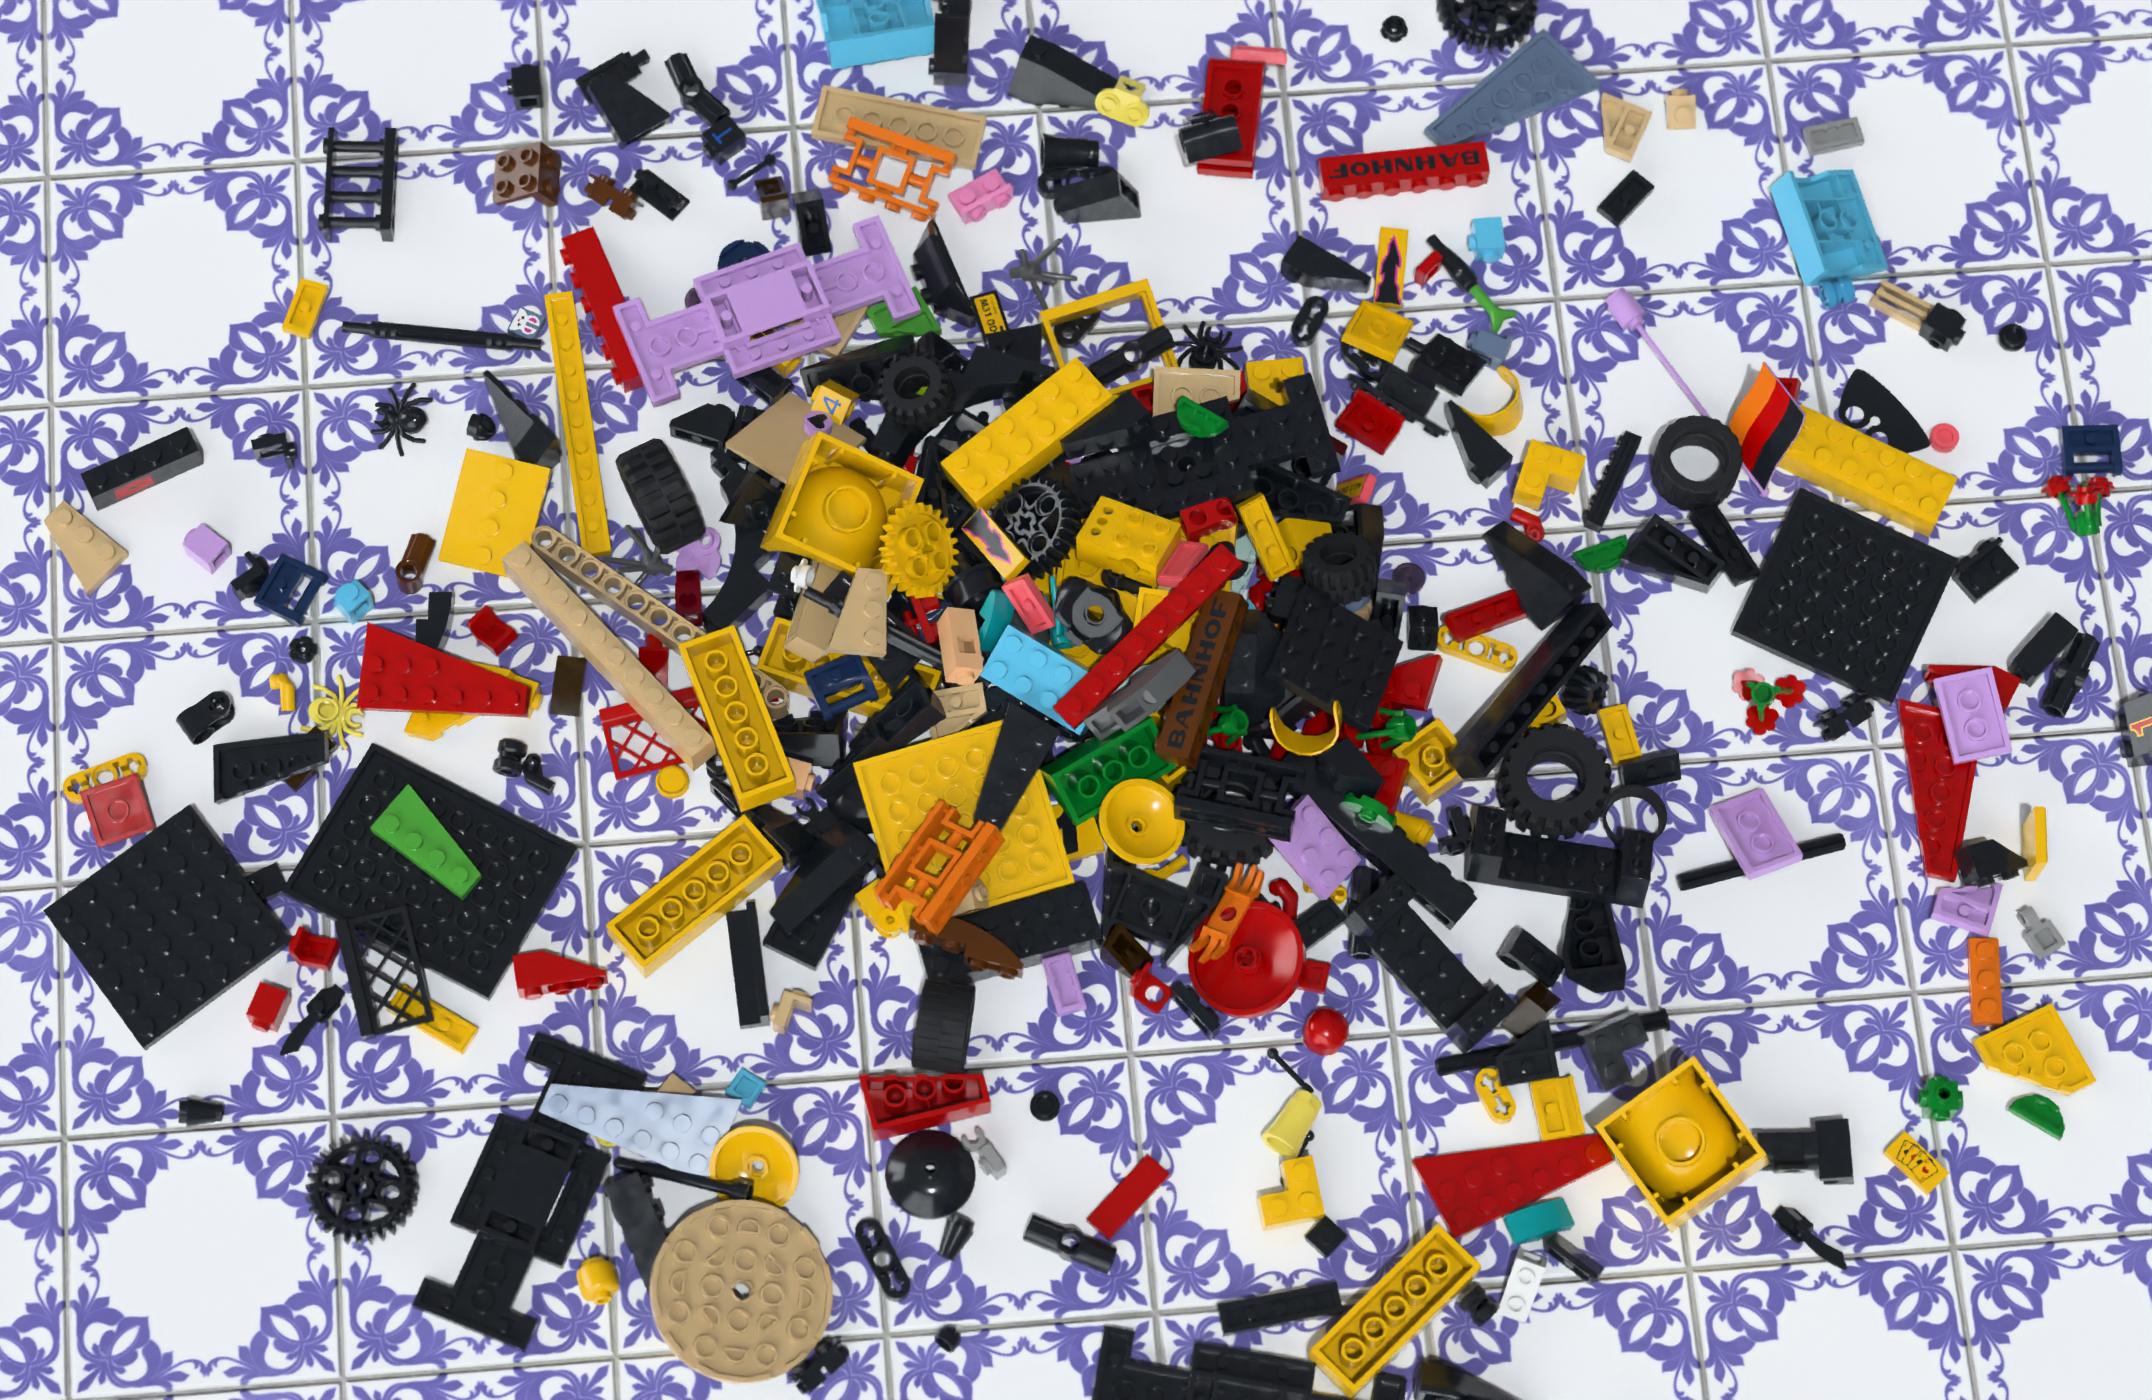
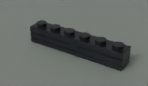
[1582,431,1642,534]

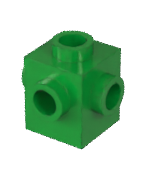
[1918,1076,1963,1122]

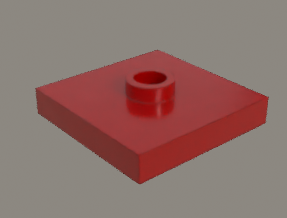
[80,773,156,848]

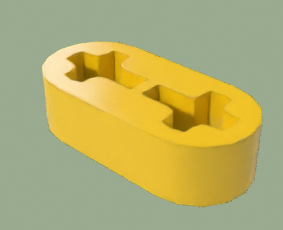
[1474,1068,1516,1124]

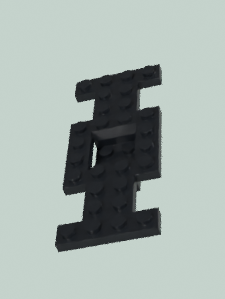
[412,1032,648,1353]

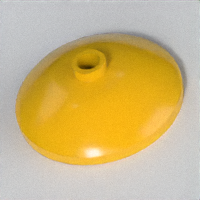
[1099,778,1185,865]
[709,1125,800,1208]

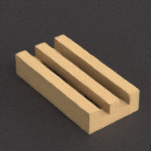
[1869,279,1934,332]

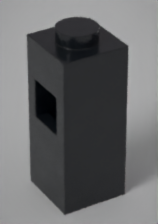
[2008,612,2079,688]

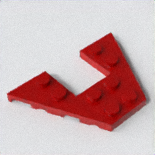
[1302,654,1443,816]

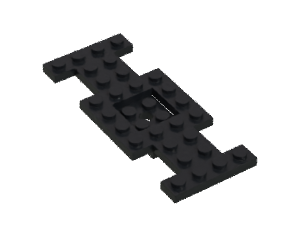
[1038,372,1341,546]
[1092,1326,1407,1400]

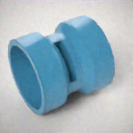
[1818,275,1855,309]

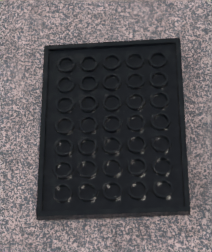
[281,743,578,1002]

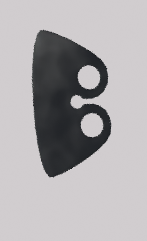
[1838,368,1930,454]

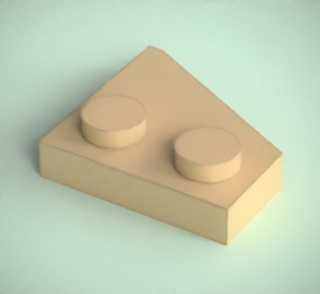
[1600,92,1653,162]
[930,682,988,740]

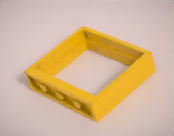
[1038,278,1179,401]

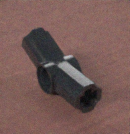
[664,52,730,127]

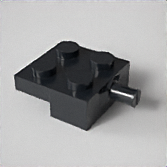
[1405,333,1487,397]

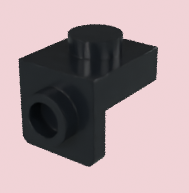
[251,432,297,470]
[230,551,269,602]
[1407,605,1439,651]
[1439,807,1472,856]

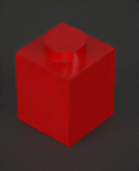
[246,982,292,1033]

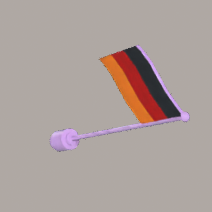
[1606,288,1806,497]

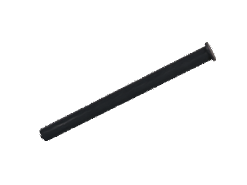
[1435,1008,1670,1076]

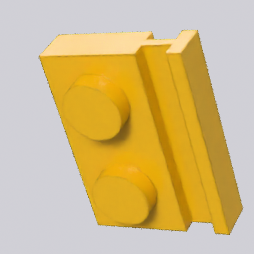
[1529,1075,1586,1142]

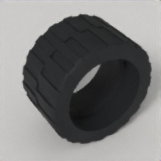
[1651,415,1743,512]
[911,978,976,1074]

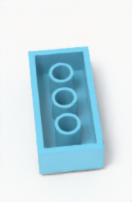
[979,623,1091,735]

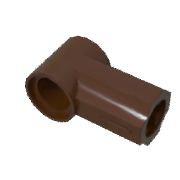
[395,532,436,594]

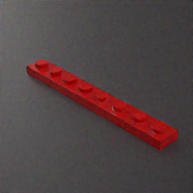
[1053,543,1243,730]

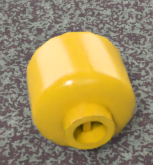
[576,1257,620,1305]

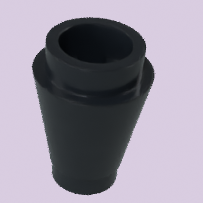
[178,1097,222,1127]
[937,1214,975,1262]

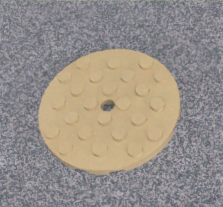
[649,1200,833,1384]

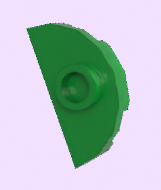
[1177,395,1229,438]
[1572,535,1628,574]
[1340,793,1397,831]
[2007,1094,2065,1141]

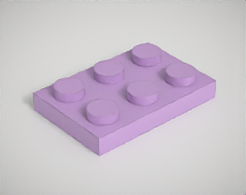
[1933,666,2013,765]
[1709,788,1803,880]
[1269,794,1362,901]

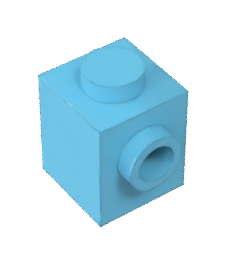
[1467,217,1505,263]

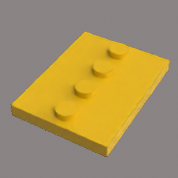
[438,448,552,578]

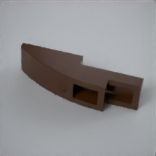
[909,917,1024,980]

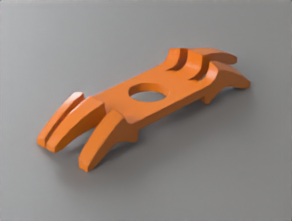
[1188,862,1265,963]

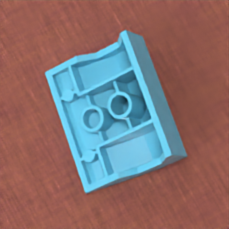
[815,0,935,69]
[1770,169,1889,286]

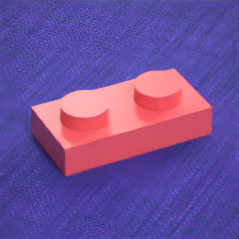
[1001,573,1055,634]

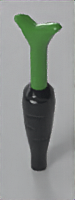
[1426,234,1517,333]

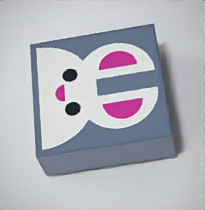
[507,306,546,339]

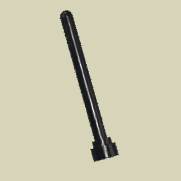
[613,1157,754,1200]

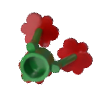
[1732,668,1807,736]

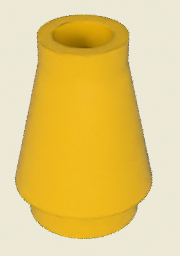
[1395,810,1435,847]

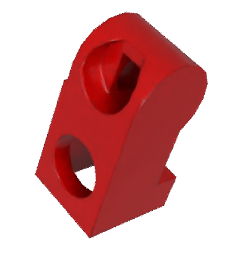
[1180,497,1239,542]

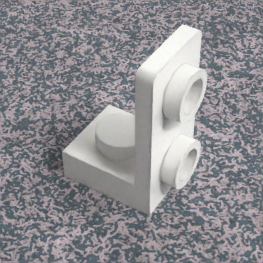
[1498,1248,1548,1323]

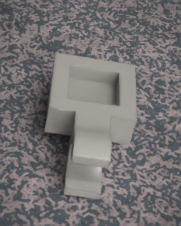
[2017,906,2066,961]
[962,1128,1006,1181]

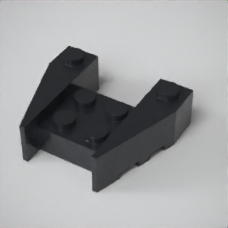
[928,0,972,87]
[1102,850,1229,969]

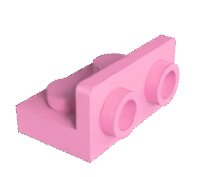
[948,168,1013,225]

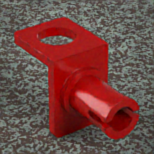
[638,634,668,691]

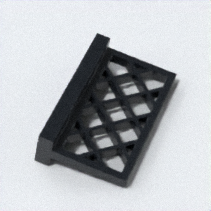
[334,905,434,1041]

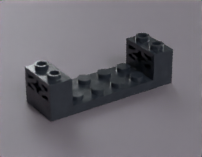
[1467,806,1654,908]
[1343,873,1517,1054]

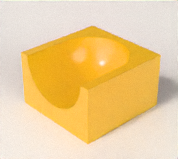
[760,431,924,578]
[1595,1056,1769,1233]

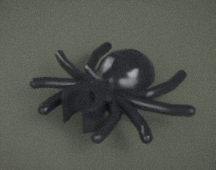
[1174,321,1243,370]
[370,383,433,457]

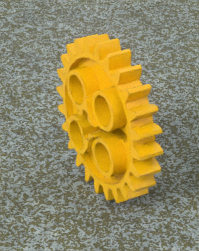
[879,503,959,599]

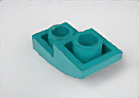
[978,589,1014,652]
[1503,1198,1575,1245]

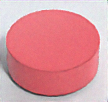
[1929,423,1959,453]

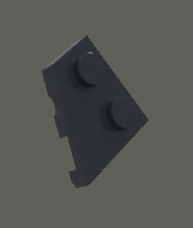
[1494,1020,1560,1088]

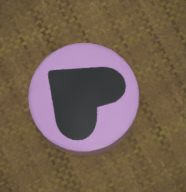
[803,411,833,436]

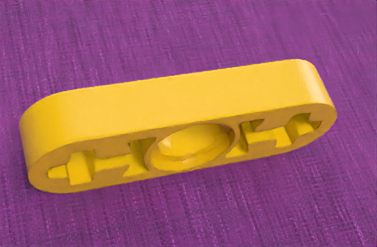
[1437,625,1518,673]
[63,753,148,804]

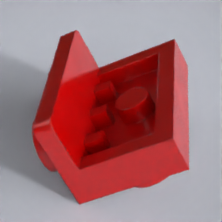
[1335,389,1406,456]

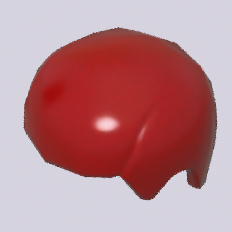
[1302,1007,1349,1056]

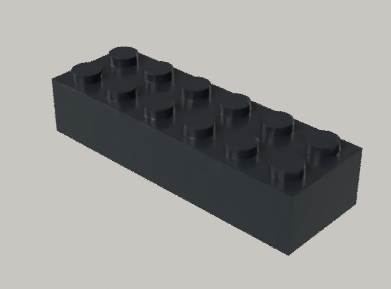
[915,882,1102,984]

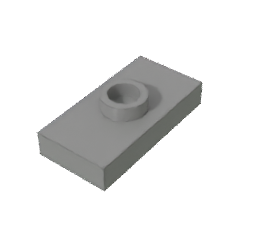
[1802,117,1865,156]

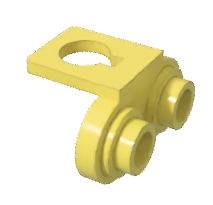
[1095,75,1150,127]

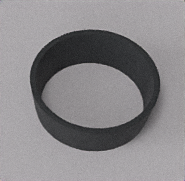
[1603,785,1667,846]

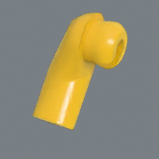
[269,672,296,711]

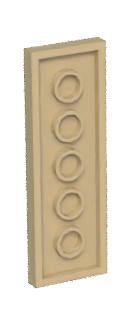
[811,85,987,170]

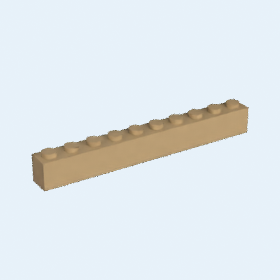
[501,541,716,772]

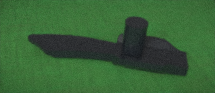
[280,984,346,1056]
[1772,1205,1847,1270]

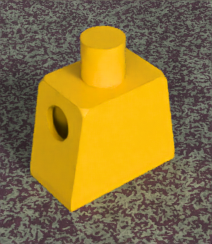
[1277,518,1332,570]

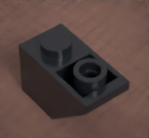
[1954,839,2029,888]

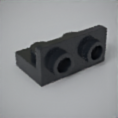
[1952,537,2020,604]

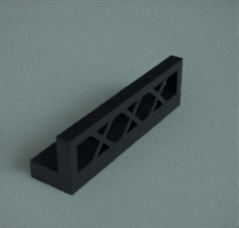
[726,902,770,1029]

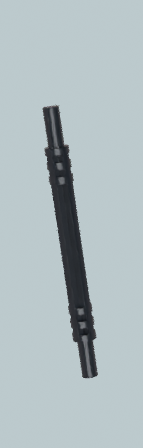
[342,321,542,351]
[803,586,990,689]

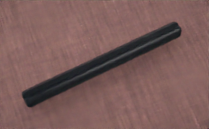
[1676,833,1846,891]

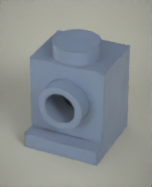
[1467,329,1513,371]

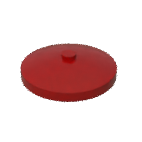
[1188,900,1306,1018]

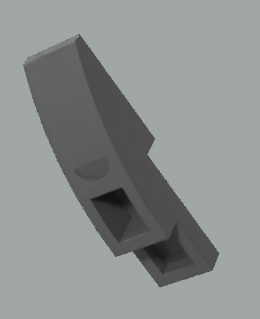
[1084,647,1196,741]

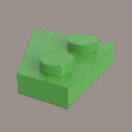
[866,286,942,338]

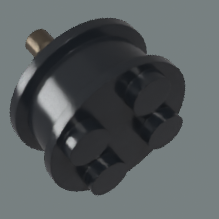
[942,552,1005,622]

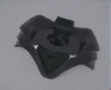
[1054,576,1134,655]

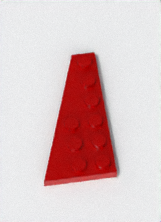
[356,622,531,718]
[1897,699,1977,883]
[1411,1134,1614,1240]

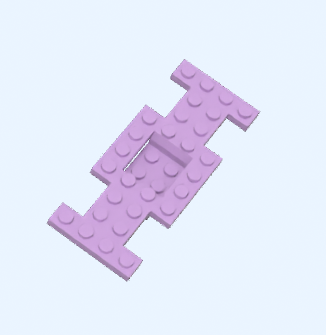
[612,215,921,407]

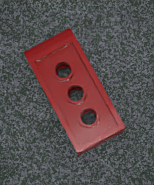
[1197,57,1266,179]

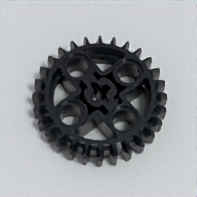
[1436,0,1538,54]
[990,475,1084,581]
[305,1133,419,1246]

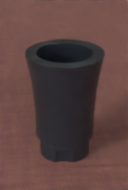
[1040,133,1099,172]

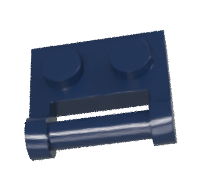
[2059,424,2123,477]
[253,553,328,627]
[804,654,879,722]

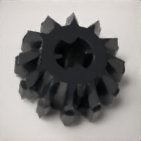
[1562,665,1609,716]

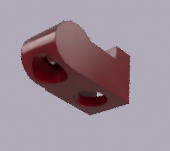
[675,570,703,626]

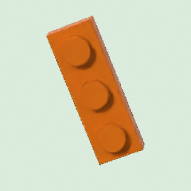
[1967,938,2003,1027]

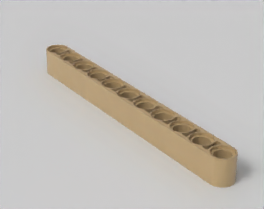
[531,525,790,719]

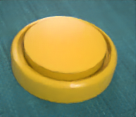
[655,765,690,799]

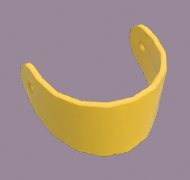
[1458,365,1524,437]
[1270,700,1342,756]

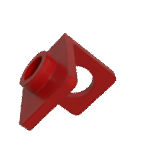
[1129,962,1172,1014]

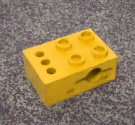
[1076,495,1181,588]

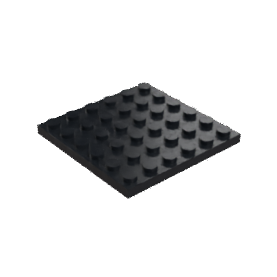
[1731,487,1959,707]
[43,804,291,1051]

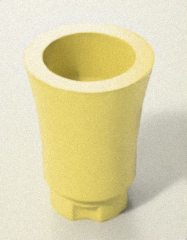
[1261,1090,1322,1159]

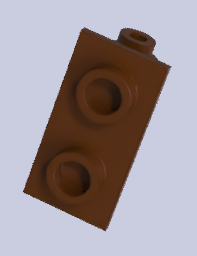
[584,173,644,220]

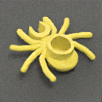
[300,675,364,750]

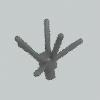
[1009,238,1078,310]
[603,525,673,587]

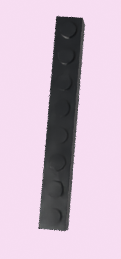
[1447,602,1613,779]
[1278,752,1478,930]

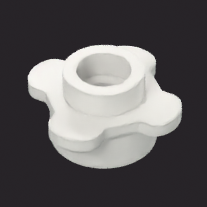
[790,558,815,593]

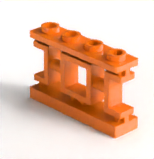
[827,116,958,223]
[874,800,1005,935]

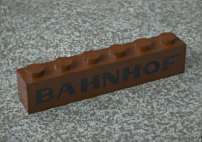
[1155,590,1249,769]

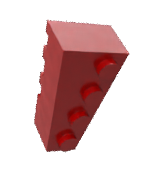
[859,1074,991,1142]

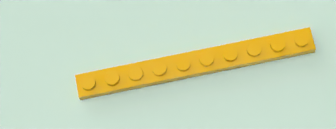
[544,291,612,557]

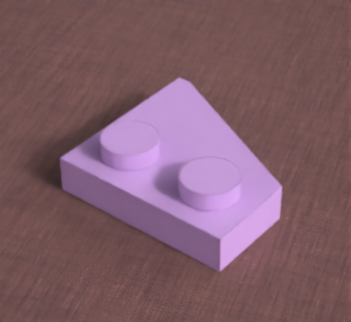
[1930,884,2003,937]

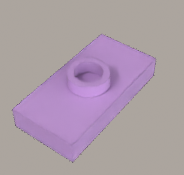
[1041,952,1087,1017]

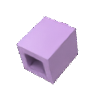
[182,523,232,575]

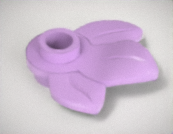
[676,527,722,580]

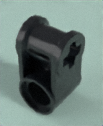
[176,691,235,745]

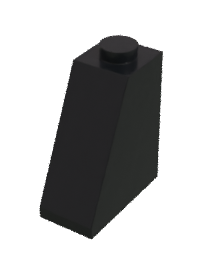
[586,72,671,150]
[1053,171,1141,224]

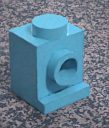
[333,579,375,626]

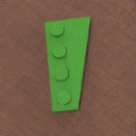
[370,783,482,900]

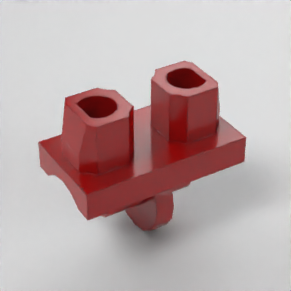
[902,594,941,647]

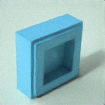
[725,1068,767,1110]

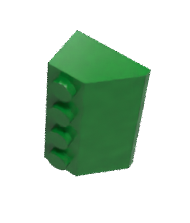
[1040,716,1177,826]

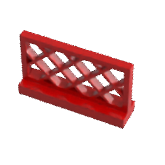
[598,687,709,781]

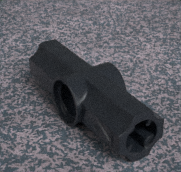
[1089,324,1176,386]
[2041,632,2100,718]
[1348,868,1379,960]
[1023,1215,1118,1275]

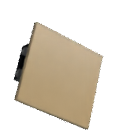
[725,392,866,490]

